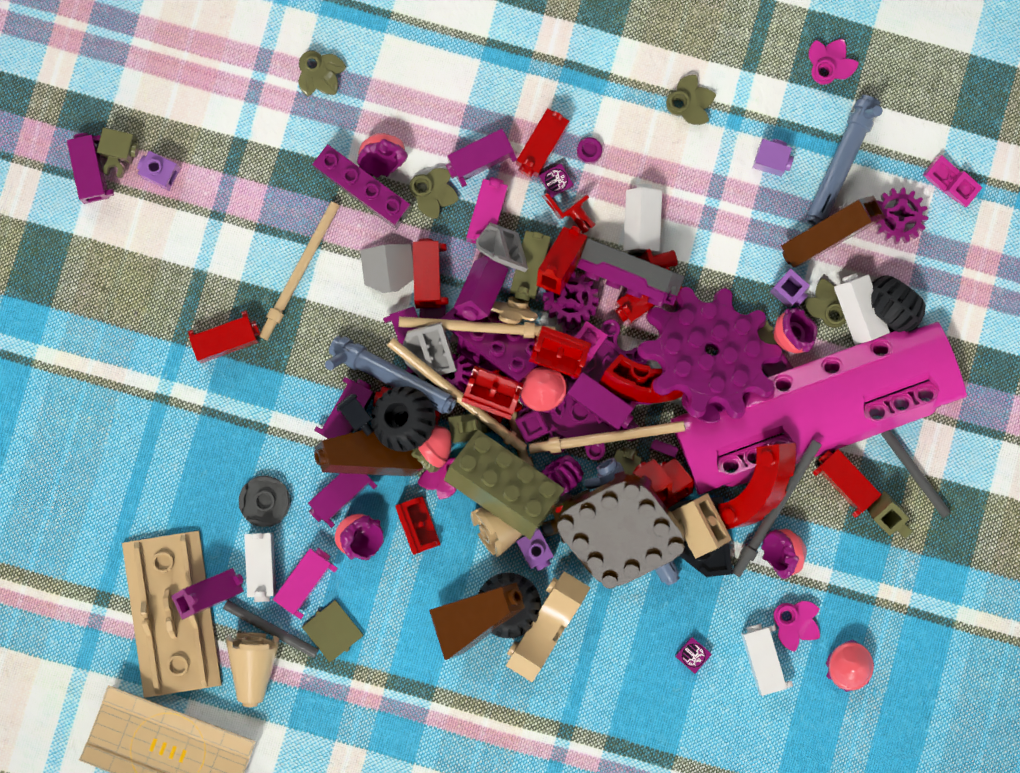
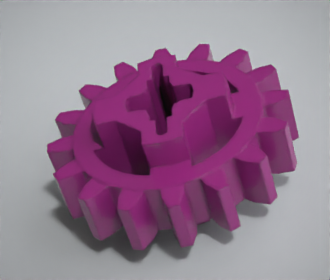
[873,187,928,244]
[543,272,599,327]

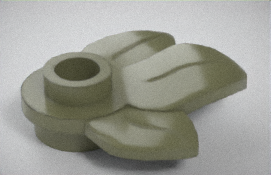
[298,51,346,97]
[666,75,716,125]
[409,168,459,219]
[805,279,846,328]

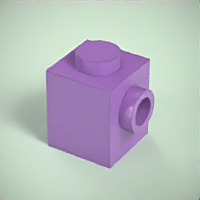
[752,139,794,177]
[137,151,181,191]
[770,268,810,308]
[516,529,554,571]

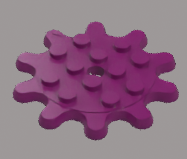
[637,287,782,419]
[510,319,652,460]

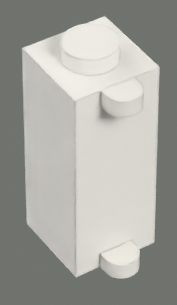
[623,184,662,254]
[834,273,890,345]
[244,533,276,602]
[741,623,793,696]

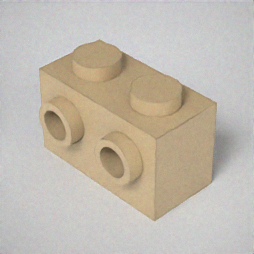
[672,493,732,559]

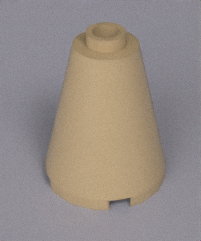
[470,507,522,557]
[226,632,279,707]

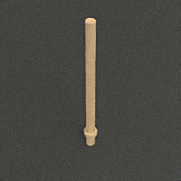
[387,338,527,453]

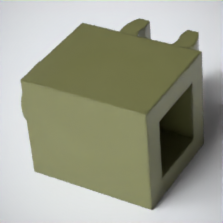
[97,128,140,178]
[448,414,488,445]
[867,491,913,539]

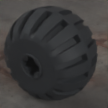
[871,275,926,332]
[371,386,436,452]
[478,573,541,638]

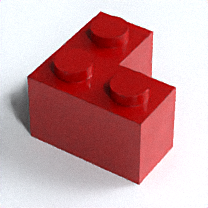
[632,458,694,508]

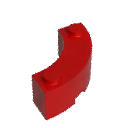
[599,354,684,403]
[718,443,796,529]

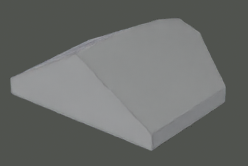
[476,223,528,272]
[360,244,414,293]
[402,322,456,380]

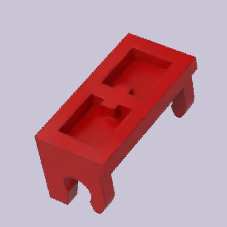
[529,325,591,379]
[461,366,524,420]
[395,496,441,555]

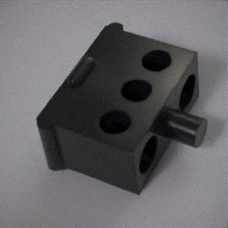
[336,394,374,436]

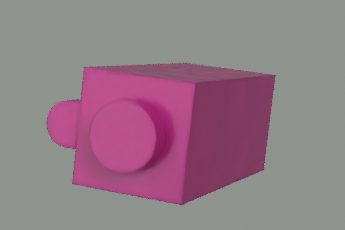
[466,177,508,244]
[272,547,338,619]

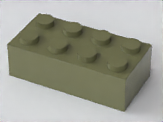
[444,430,565,539]

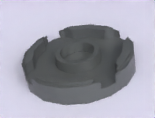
[239,476,291,527]

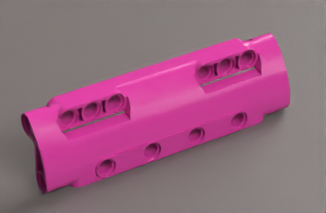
[671,322,967,495]

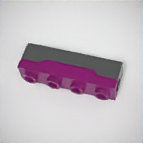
[312,144,412,230]
[577,239,685,307]

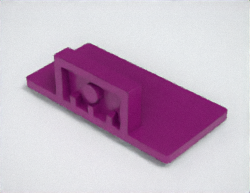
[441,307,538,382]

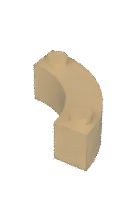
[506,571,591,682]

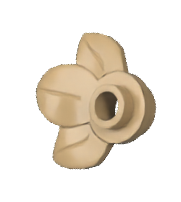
[491,296,538,324]

